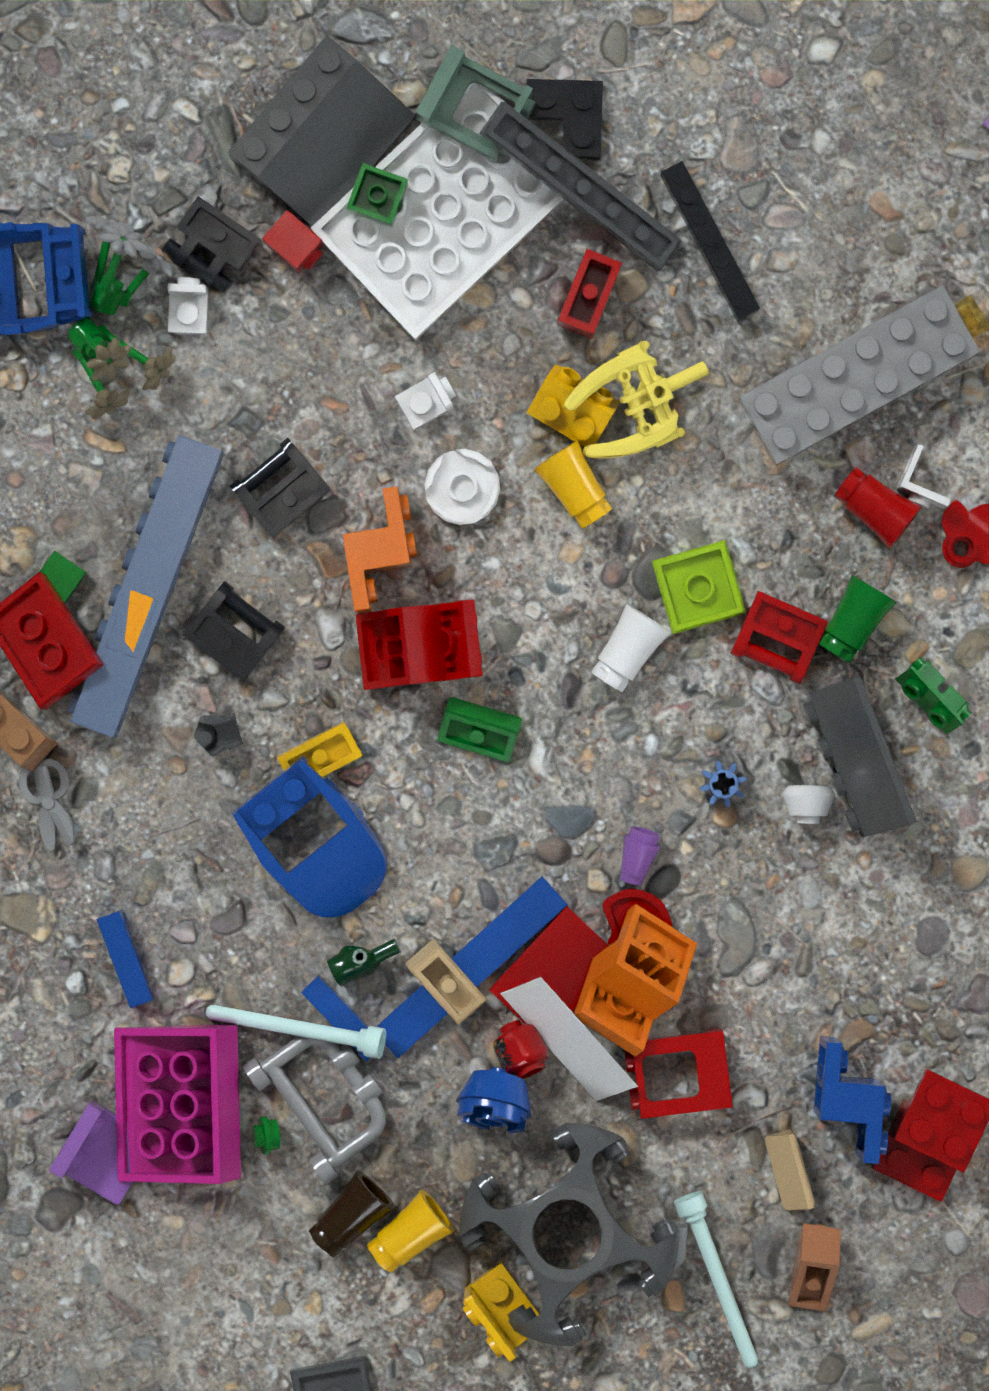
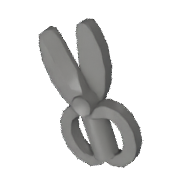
[18,759,75,851]

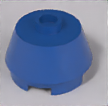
[456,1068,531,1133]

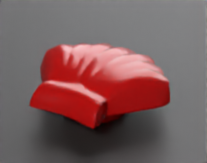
[602,888,673,945]

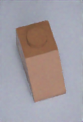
[788,1223,841,1312]

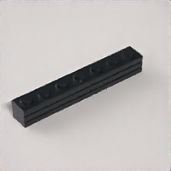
[660,161,760,322]

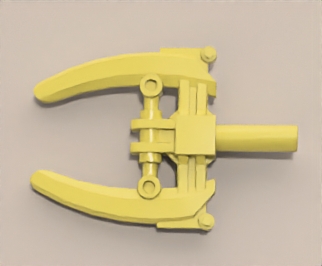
[563,341,709,458]

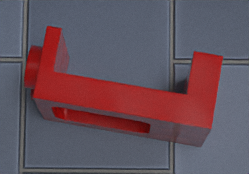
[624,1028,733,1119]

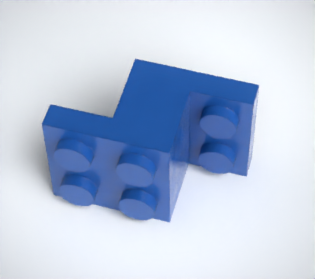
[813,1036,891,1164]

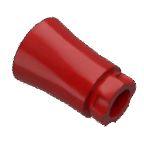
[834,467,922,549]

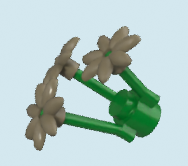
[67,318,175,420]

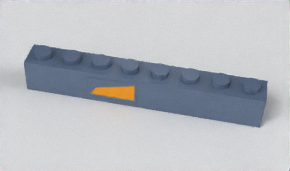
[68,435,224,738]

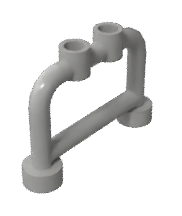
[242,1036,386,1185]

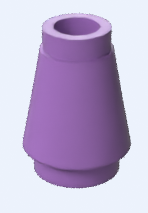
[620,826,661,886]

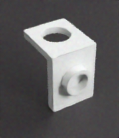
[896,444,951,509]

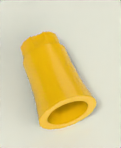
[533,440,612,529]
[367,1189,455,1273]

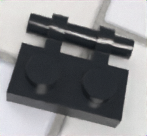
[162,196,262,294]

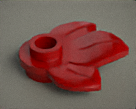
[941,500,989,568]

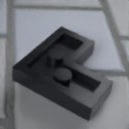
[527,79,603,159]

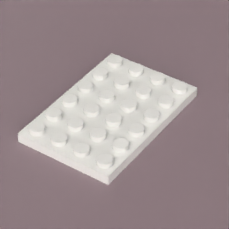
[310,83,564,341]

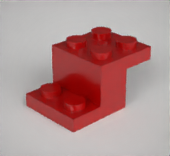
[355,599,483,690]
[871,1069,989,1202]

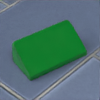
[436,697,522,763]

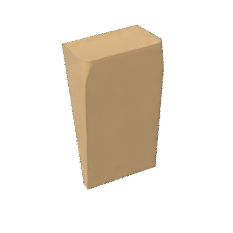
[406,939,487,1025]

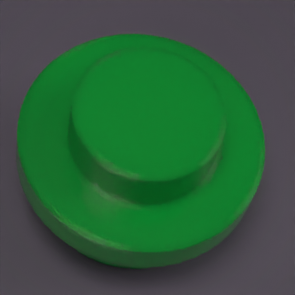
[252,1116,280,1155]

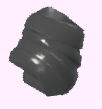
[194,713,243,756]

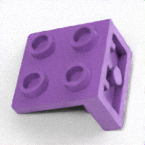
[49,1100,132,1205]

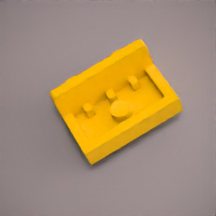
[526,364,620,447]

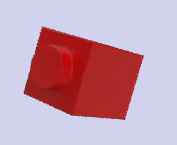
[262,210,324,274]

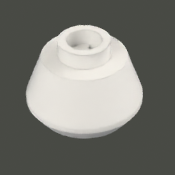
[783,785,835,824]

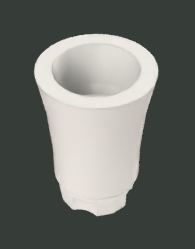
[592,604,671,692]

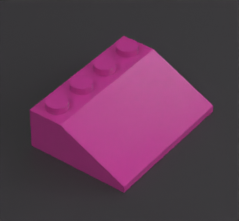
[114,1025,241,1184]

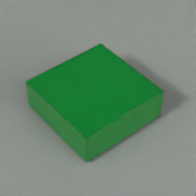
[40,550,87,604]

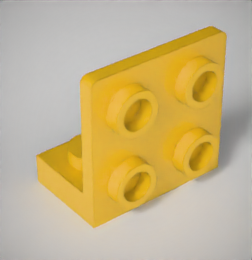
[463,1261,540,1362]

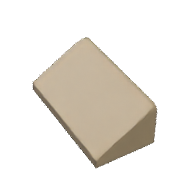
[765,1129,815,1210]

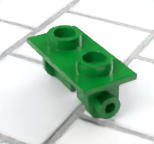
[895,657,972,735]

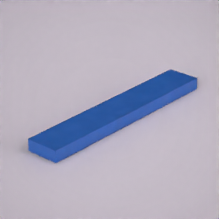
[376,876,568,1058]

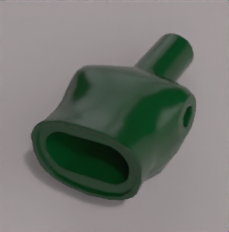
[327,939,401,987]

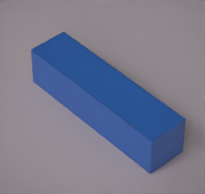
[301,974,371,1062]

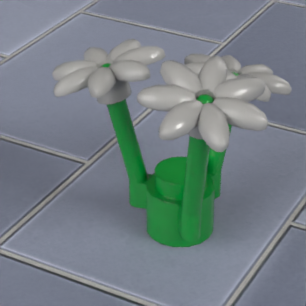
[85,216,176,315]

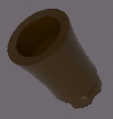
[309,1171,394,1257]

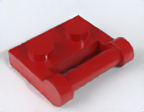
[730,591,828,684]

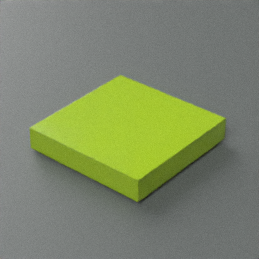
[651,540,746,635]

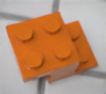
[342,486,417,614]
[574,904,697,1056]

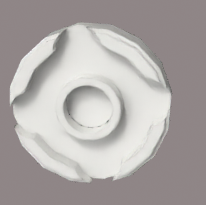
[424,449,500,526]

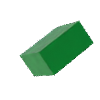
[346,163,408,227]

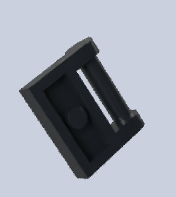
[230,437,331,539]
[183,581,286,682]

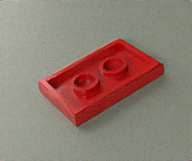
[0,572,104,710]
[489,906,609,1024]

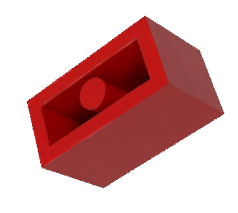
[557,248,622,339]

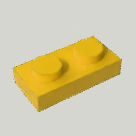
[277,721,363,777]

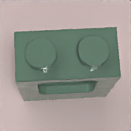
[415,45,536,162]

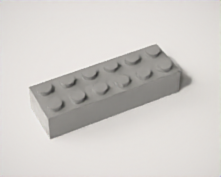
[739,285,980,466]

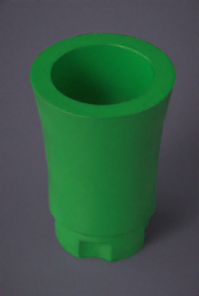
[819,575,897,663]

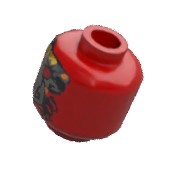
[493,1020,549,1079]

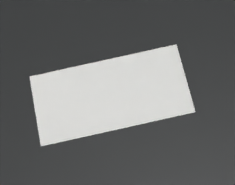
[500,977,638,1101]

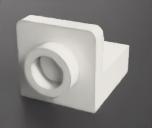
[168,277,209,335]
[395,372,456,430]

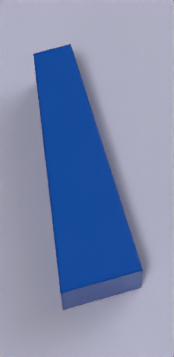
[96,910,154,1008]

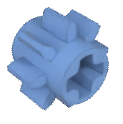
[699,760,747,807]

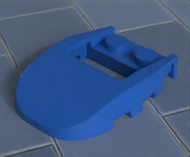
[0,222,92,335]
[232,756,387,918]

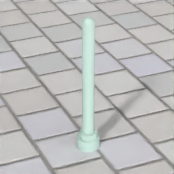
[206,1005,386,1059]
[674,1191,758,1368]

